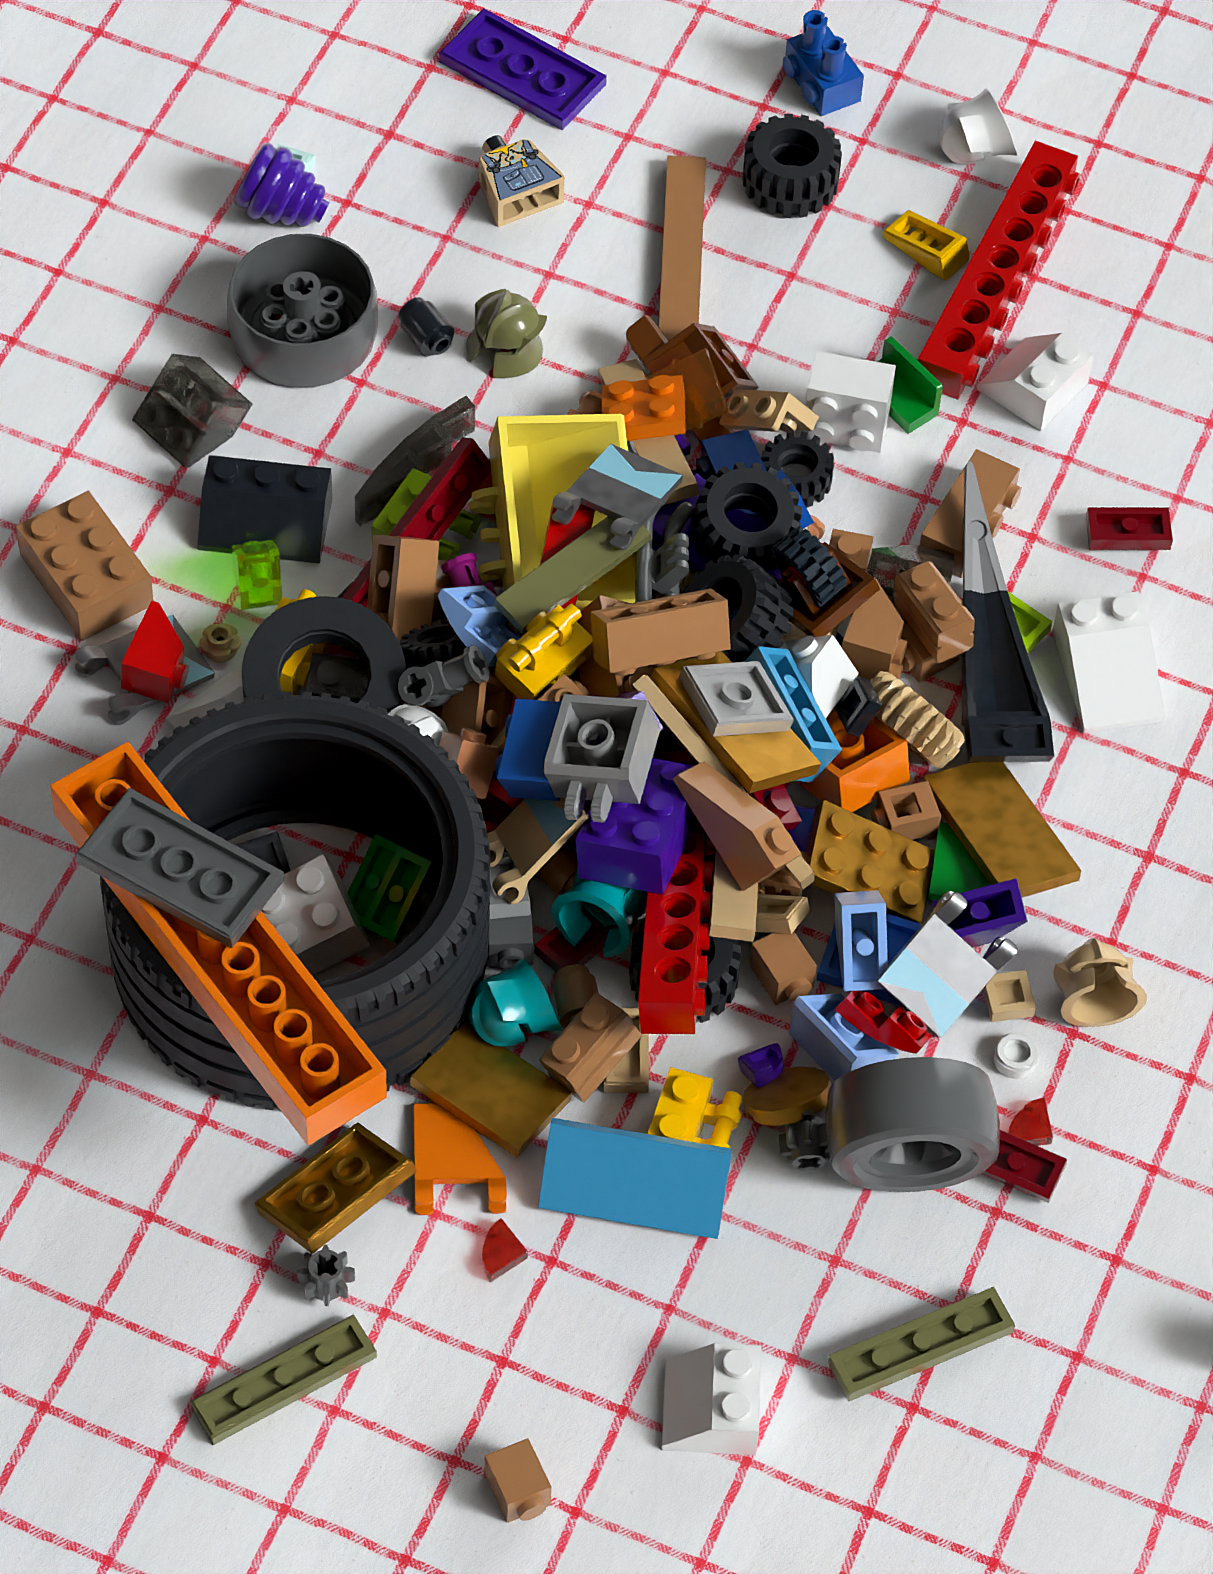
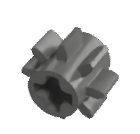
[779,1115,830,1171]
[297,1245,355,1306]

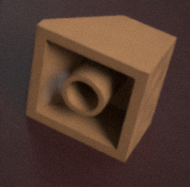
[842,577,908,680]

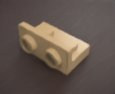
[719,389,819,433]

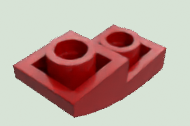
[835,990,932,1054]

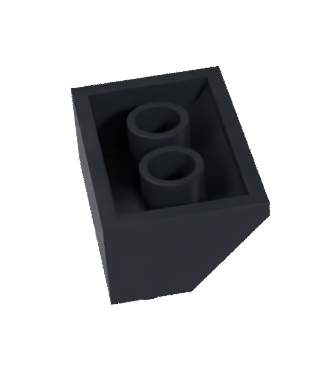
[197,455,333,564]

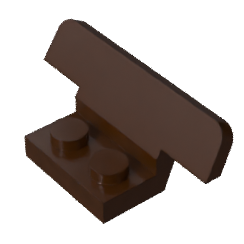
[626,315,759,444]

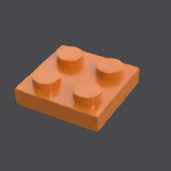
[602,375,686,441]

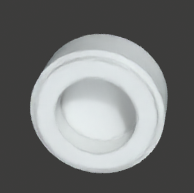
[993,1033,1039,1079]

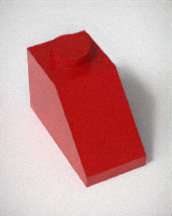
[121,600,189,703]

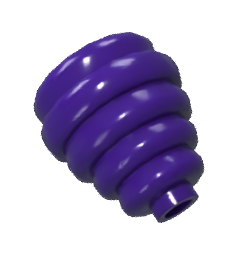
[234,143,330,227]

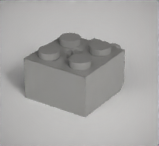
[544,694,660,823]

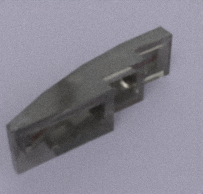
[355,396,475,526]

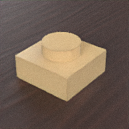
[982,970,1036,1022]

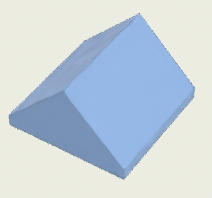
[789,993,899,1081]

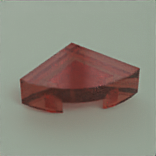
[1008,1098,1053,1146]
[482,1218,528,1283]

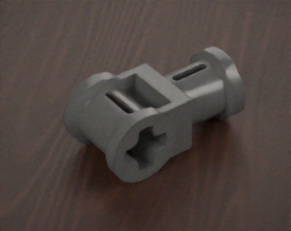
[398,645,490,707]

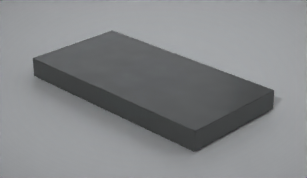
[76,788,284,948]

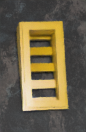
[883,210,970,281]

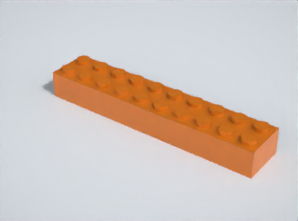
[50,741,387,1146]

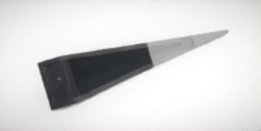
[961,460,1055,762]

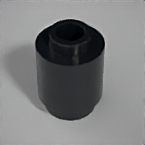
[398,297,454,356]

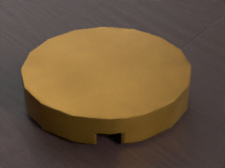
[742,1066,831,1126]

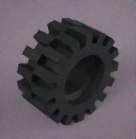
[761,431,834,508]
[400,620,466,670]

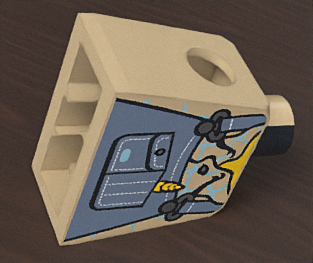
[479,135,565,227]

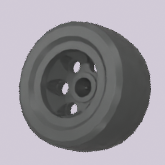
[227,234,378,388]
[825,1057,1000,1192]

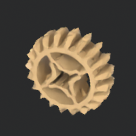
[870,671,965,768]

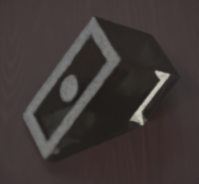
[866,544,954,597]

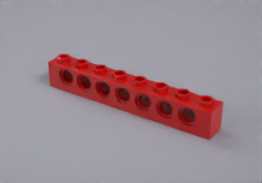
[917,140,1081,400]
[638,751,715,1034]

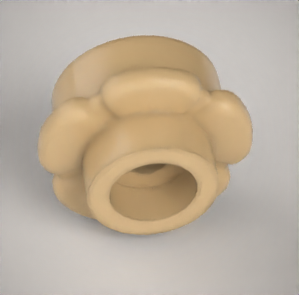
[199,623,241,662]

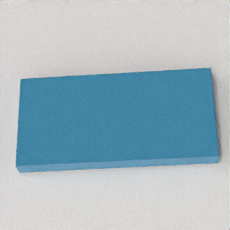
[538,1118,732,1239]

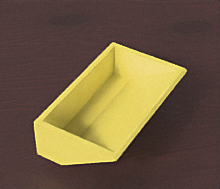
[468,414,636,634]

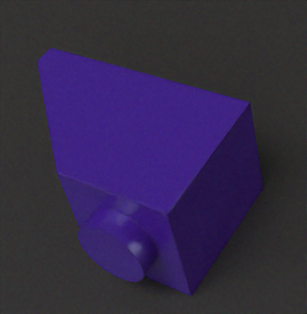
[932,878,1028,948]

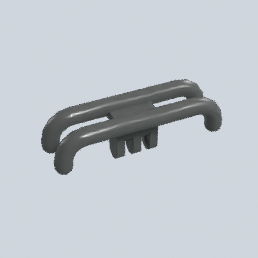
[635,499,695,603]

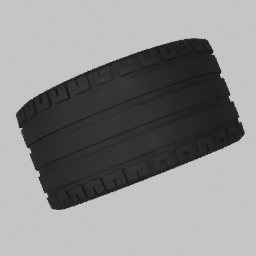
[100,692,491,1110]

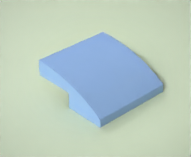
[438,585,521,667]

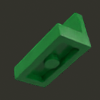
[877,336,943,434]

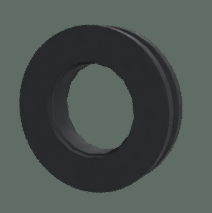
[242,596,406,714]

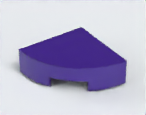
[738,1043,784,1089]

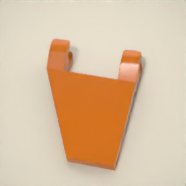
[414,1103,507,1215]

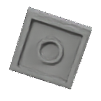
[679,661,794,737]

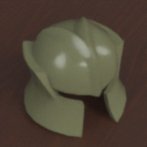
[466,288,547,378]

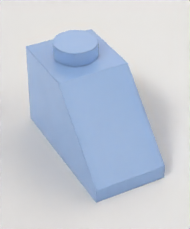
[834,890,888,991]

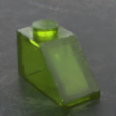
[231,540,282,610]

